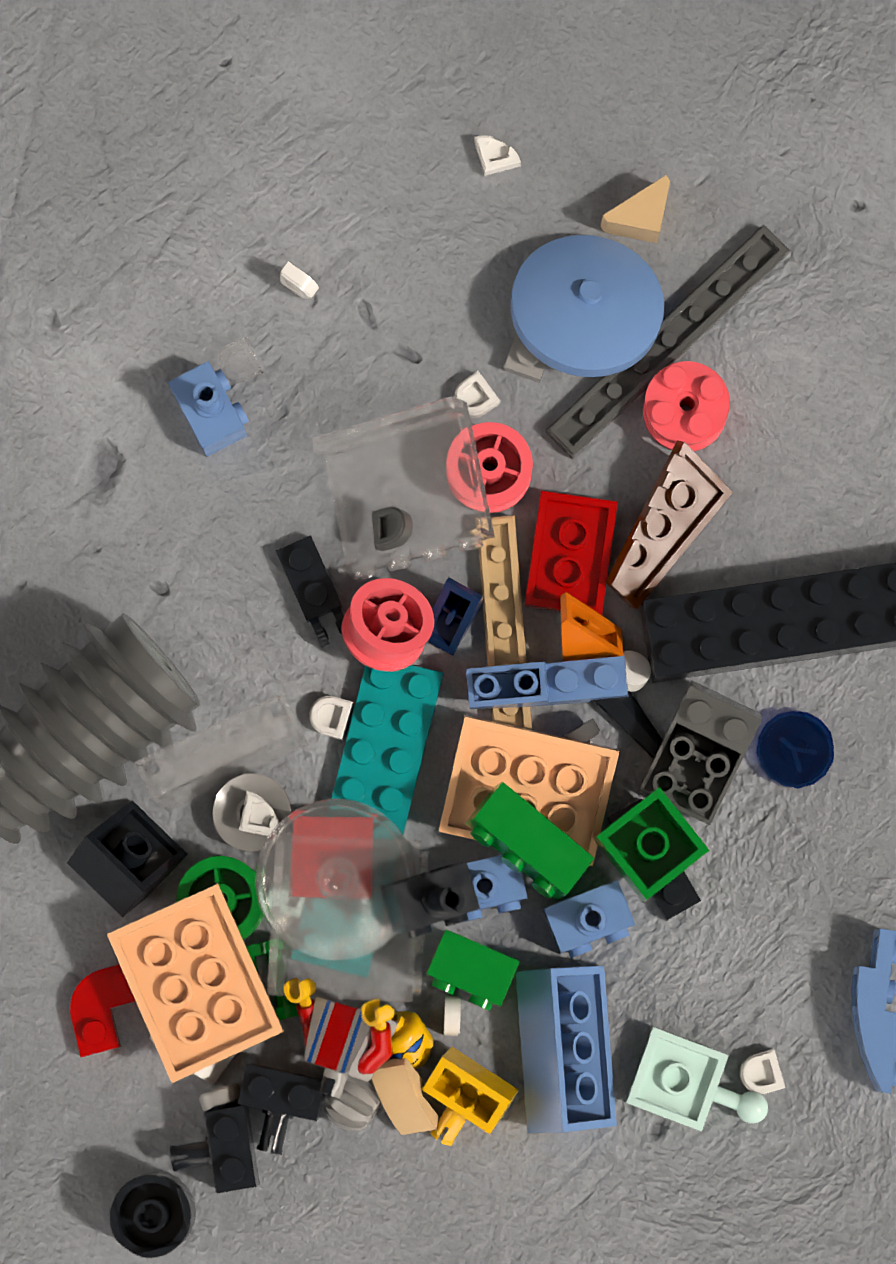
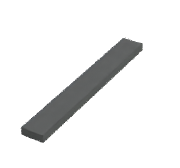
[546,224,790,459]

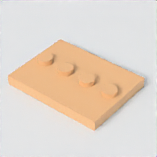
[438,715,619,866]
[107,884,284,1083]

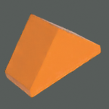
[561,592,623,662]

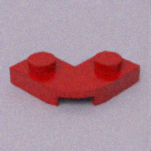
[70,964,136,1058]

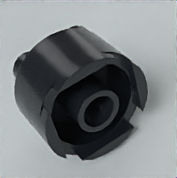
[109,1172,196,1258]

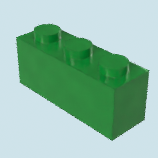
[465,782,595,899]

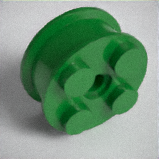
[176,856,266,940]

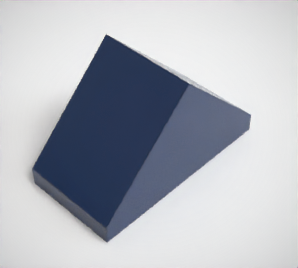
[427,577,483,656]

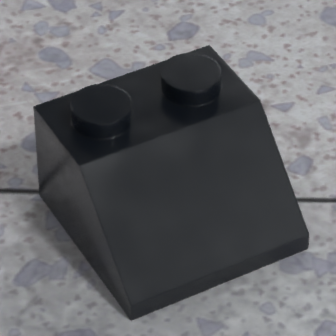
[67,800,188,917]

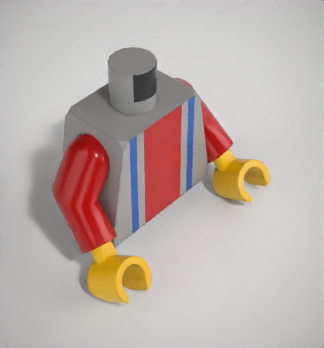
[284,977,398,1099]

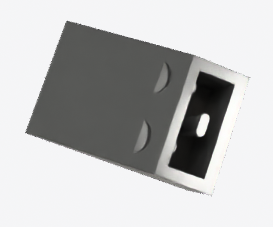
[639,680,762,825]

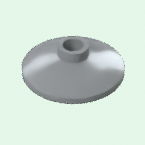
[212,773,291,852]

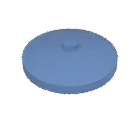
[510,235,664,377]

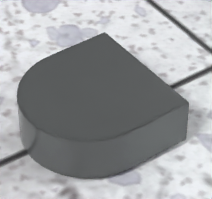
[371,506,413,552]

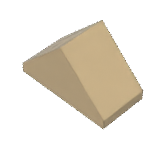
[601,175,670,243]

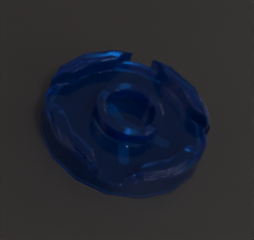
[755,711,834,789]

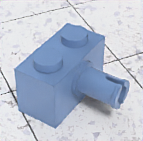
[168,361,249,457]
[461,855,528,923]
[543,880,636,958]

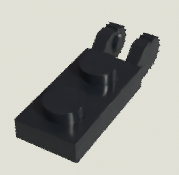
[276,535,344,648]

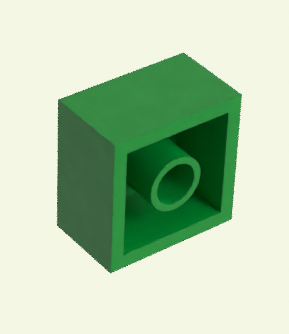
[594,787,710,902]
[426,929,520,1011]

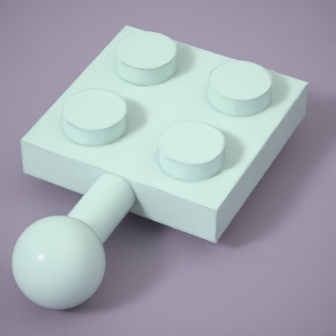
[625,1027,768,1132]

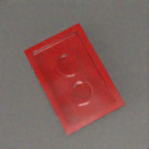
[524,491,618,615]

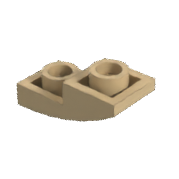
[372,1058,439,1135]

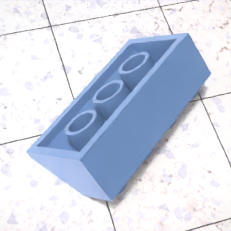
[516,966,617,1133]

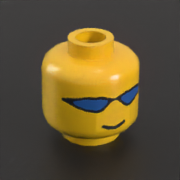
[387,1010,433,1069]

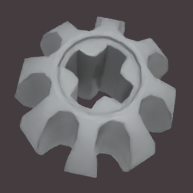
[325,1076,382,1131]

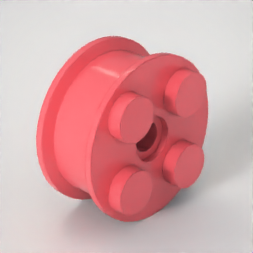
[643,361,730,452]
[447,422,533,513]
[341,578,434,672]

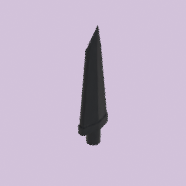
[592,691,663,759]

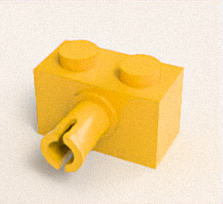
[422,1047,519,1146]

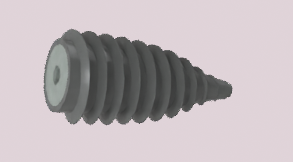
[0,613,200,844]

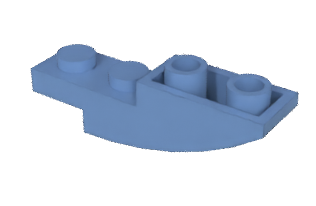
[466,656,629,709]
[851,929,896,1094]

